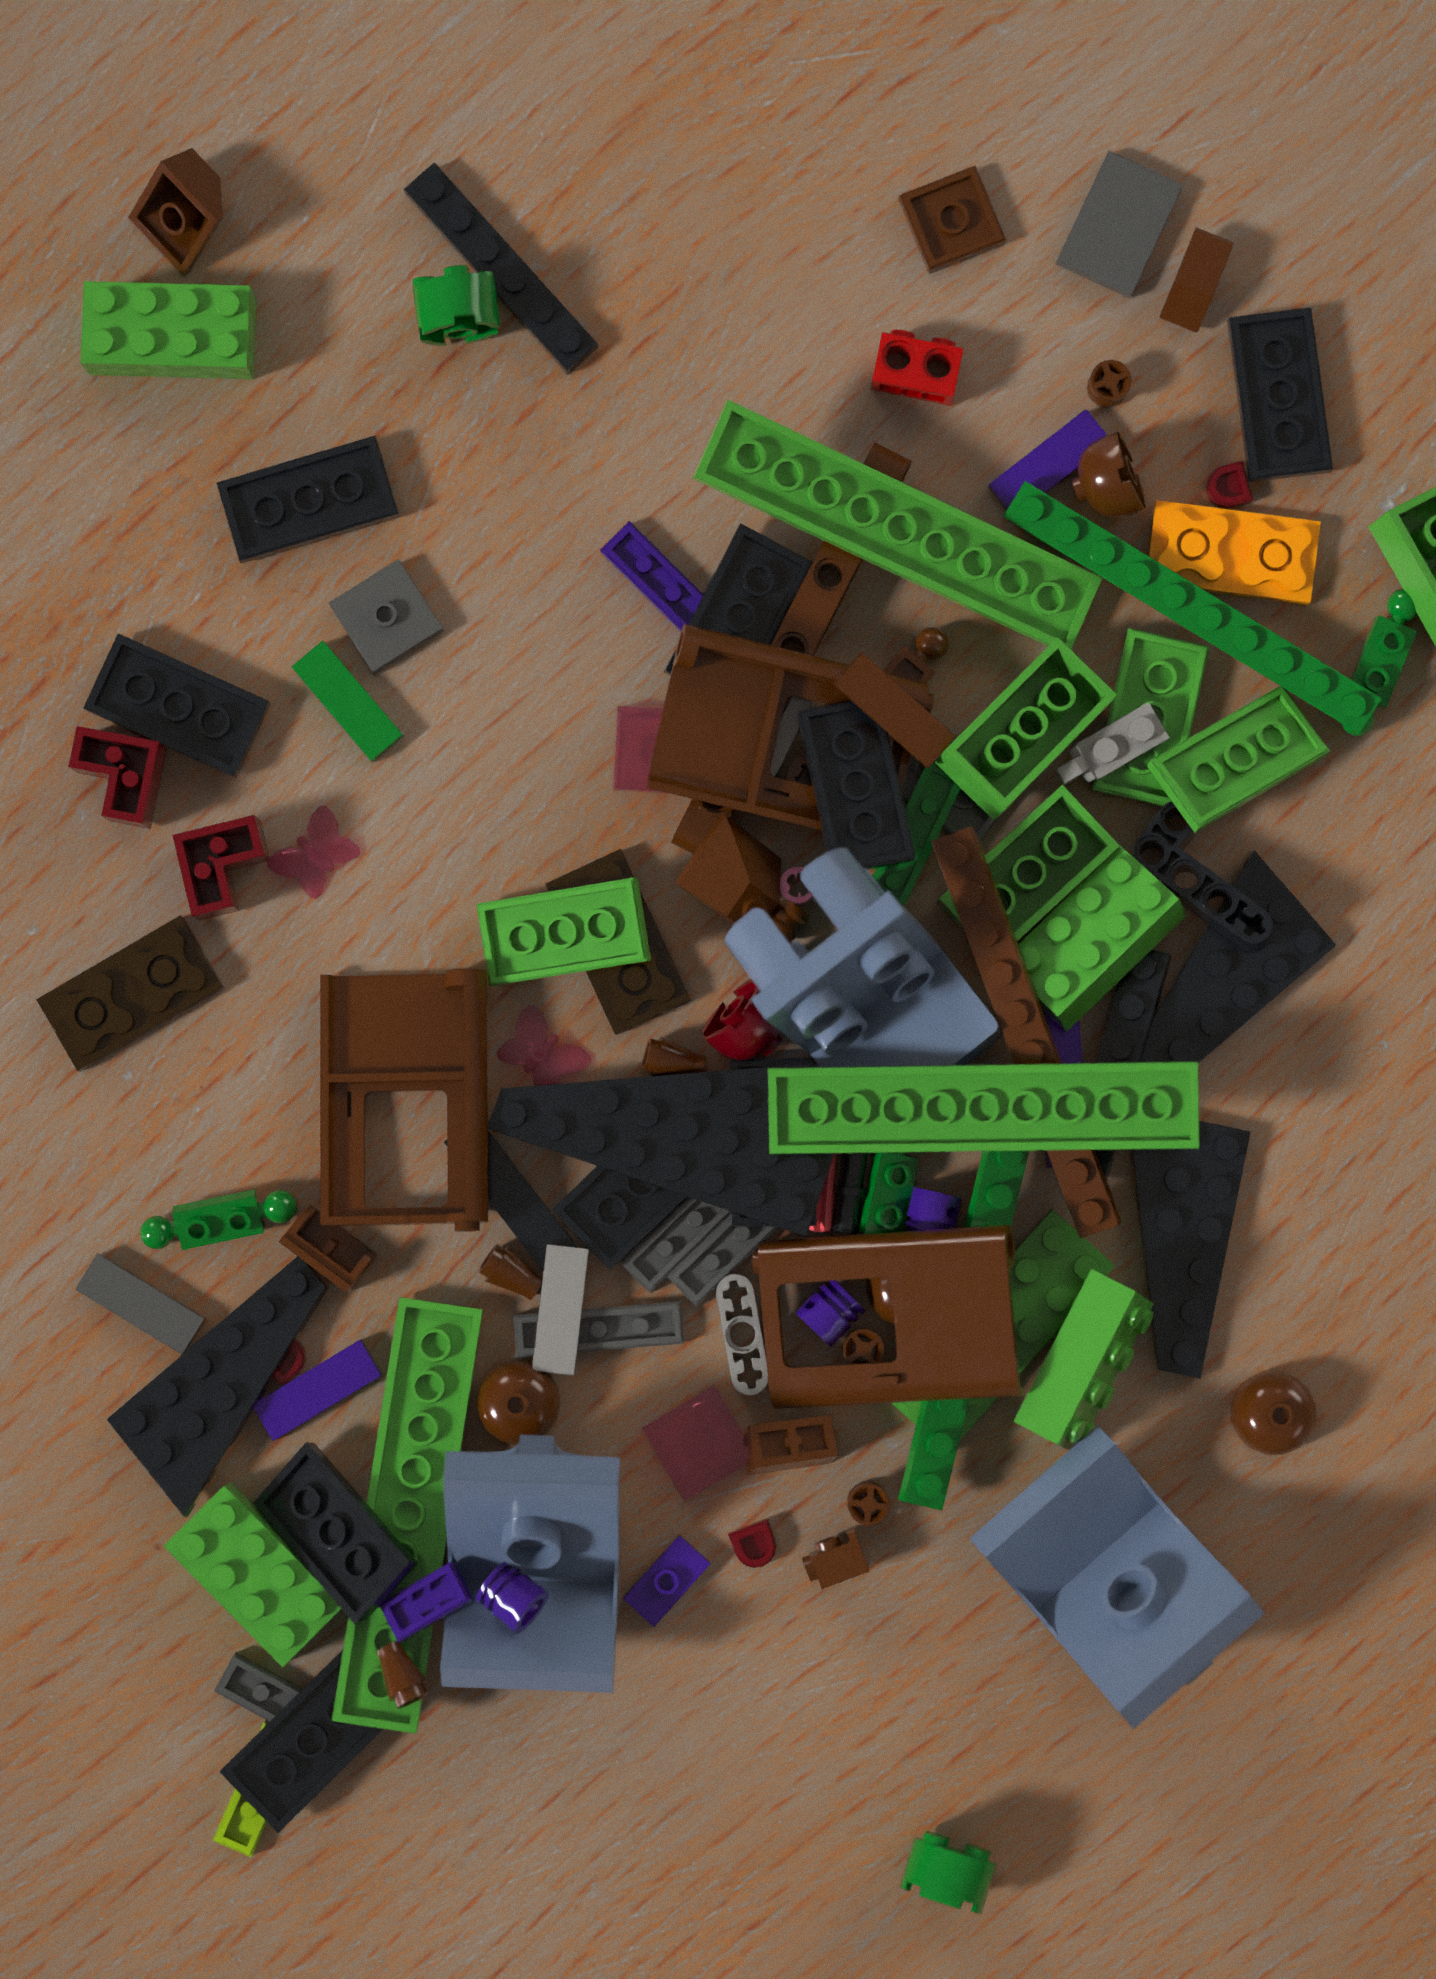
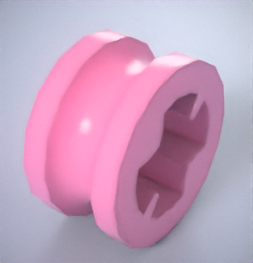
[779,867,813,905]

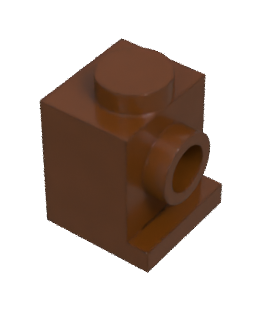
[802,1528,870,1589]

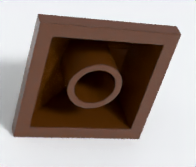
[128,148,223,276]
[674,813,781,926]

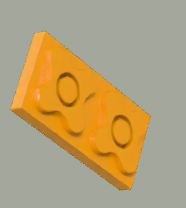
[1148,500,1321,605]

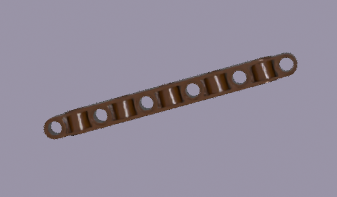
[671,443,912,854]

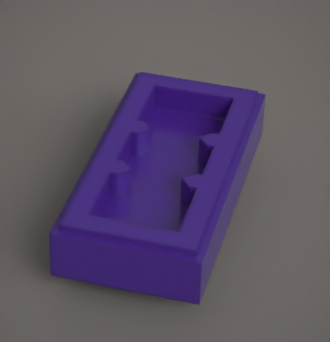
[623,1534,711,1627]
[380,1562,475,1642]

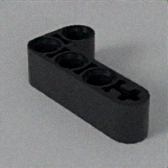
[1133,801,1273,952]

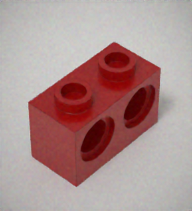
[871,329,964,406]

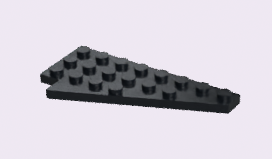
[488,1063,835,1237]

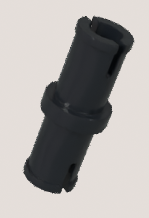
[831,1153,869,1234]

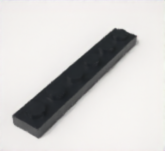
[404,162,598,374]
[1095,950,1172,1181]

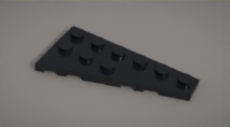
[1142,850,1336,1063]
[1131,1121,1251,1379]
[106,1256,328,1517]

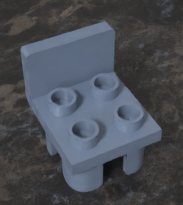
[725,848,1003,1067]

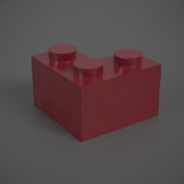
[68,726,167,829]
[172,815,270,921]

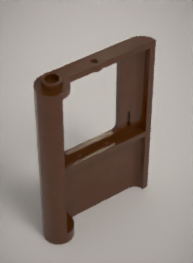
[646,624,934,830]
[320,969,488,1232]
[752,1225,1023,1409]

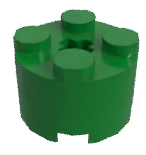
[412,265,501,346]
[900,1830,996,1914]

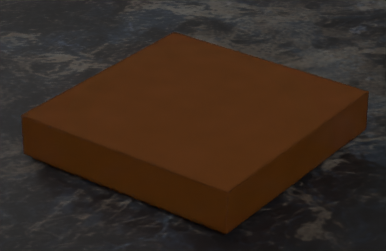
[899,165,1006,274]

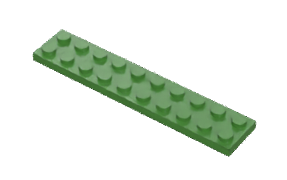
[692,400,1102,649]
[768,1061,1199,1154]
[332,1297,483,1734]

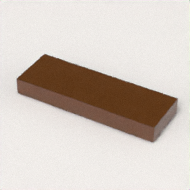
[833,652,956,768]

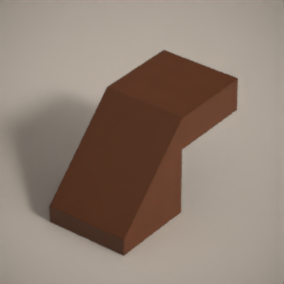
[1159,227,1234,333]

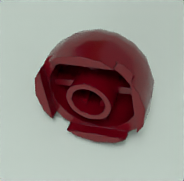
[703,979,782,1061]

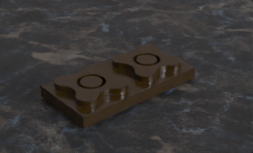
[545,849,691,1035]
[36,915,224,1072]

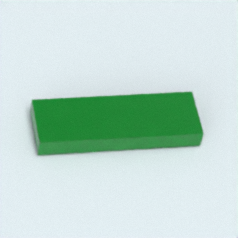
[291,640,404,763]

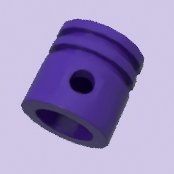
[903,1187,962,1232]
[795,1281,866,1347]
[476,1561,549,1633]

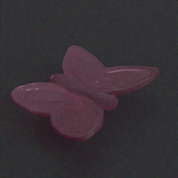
[267,806,360,899]
[497,1005,591,1086]

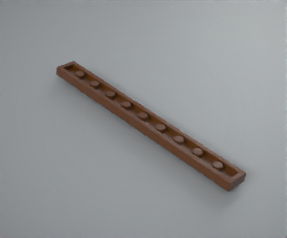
[931,826,1122,1238]

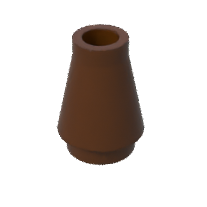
[642,1036,706,1076]
[479,1244,543,1300]
[376,1641,429,1709]

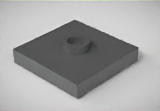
[329,559,444,674]

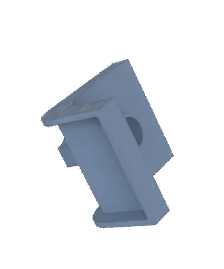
[969,1426,1265,1729]
[440,1435,620,1693]

